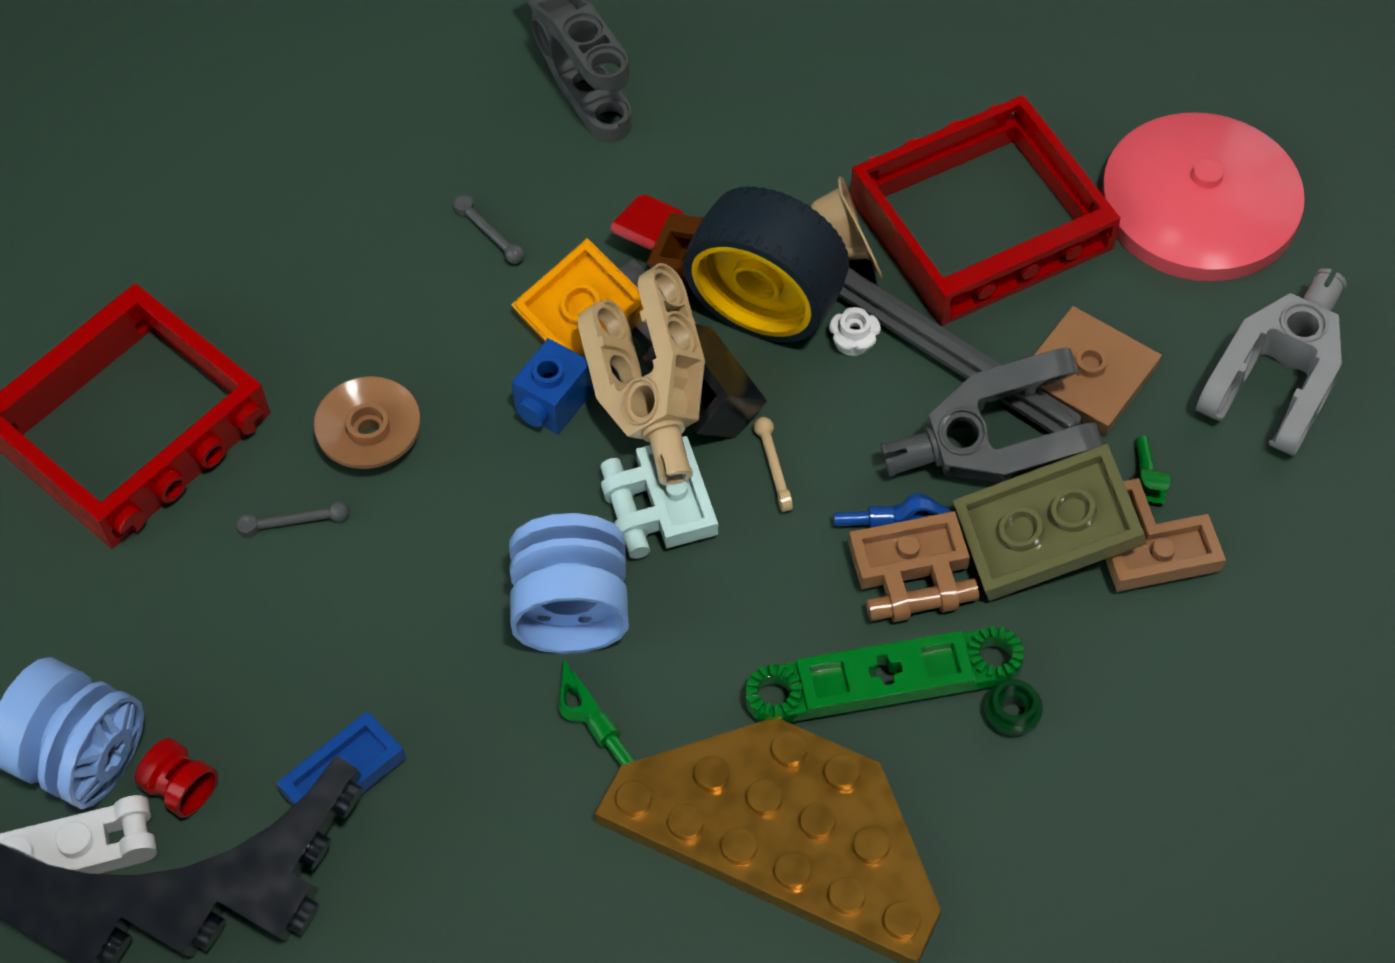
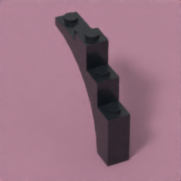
[0,756,363,963]

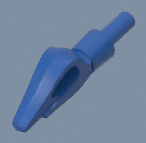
[833,493,961,528]

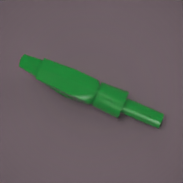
[558,660,635,765]

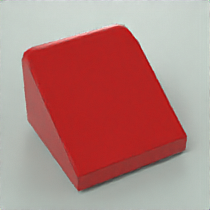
[610,195,683,250]

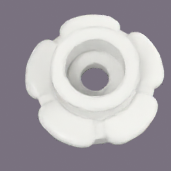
[829,307,881,356]

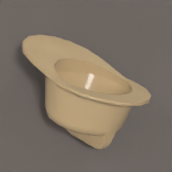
[811,176,883,280]

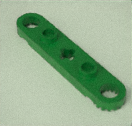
[745,626,1024,723]

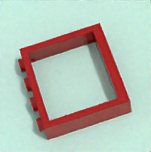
[850,94,1121,327]
[0,283,271,549]

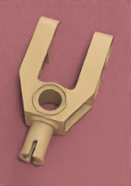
[578,263,705,485]

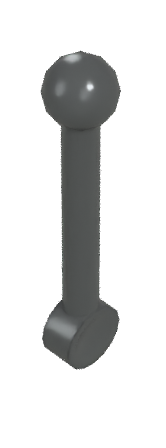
[454,195,525,264]
[236,501,349,538]

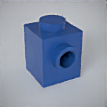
[511,338,594,435]

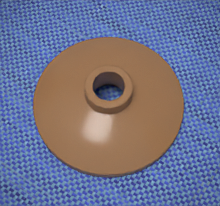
[314,376,421,469]

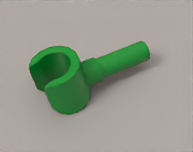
[1136,435,1171,505]

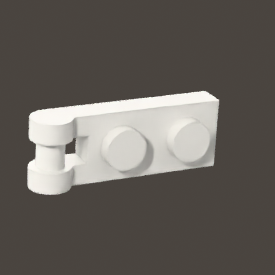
[0,795,157,874]

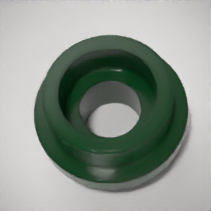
[985,679,1043,736]

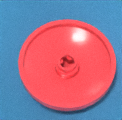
[1101,112,1305,282]

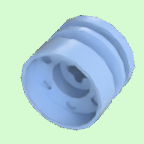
[509,513,629,654]
[0,657,144,809]

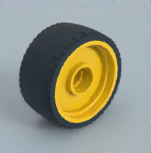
[683,186,850,343]

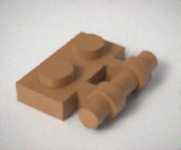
[848,511,979,622]

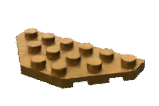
[594,719,941,963]

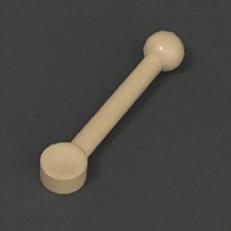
[753,417,793,512]

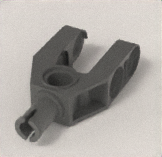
[526,0,632,142]
[880,348,1103,484]

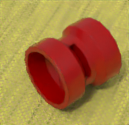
[134,737,218,818]

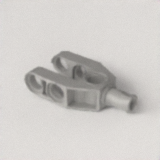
[1196,268,1347,457]

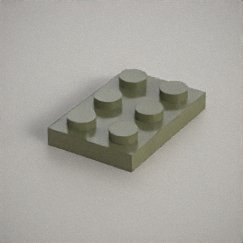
[953,443,1147,601]

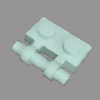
[600,436,718,559]

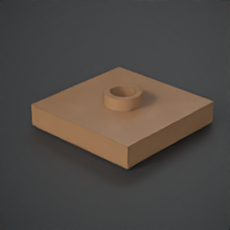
[1033,306,1162,436]

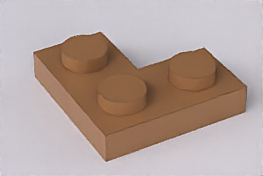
[1105,478,1226,592]

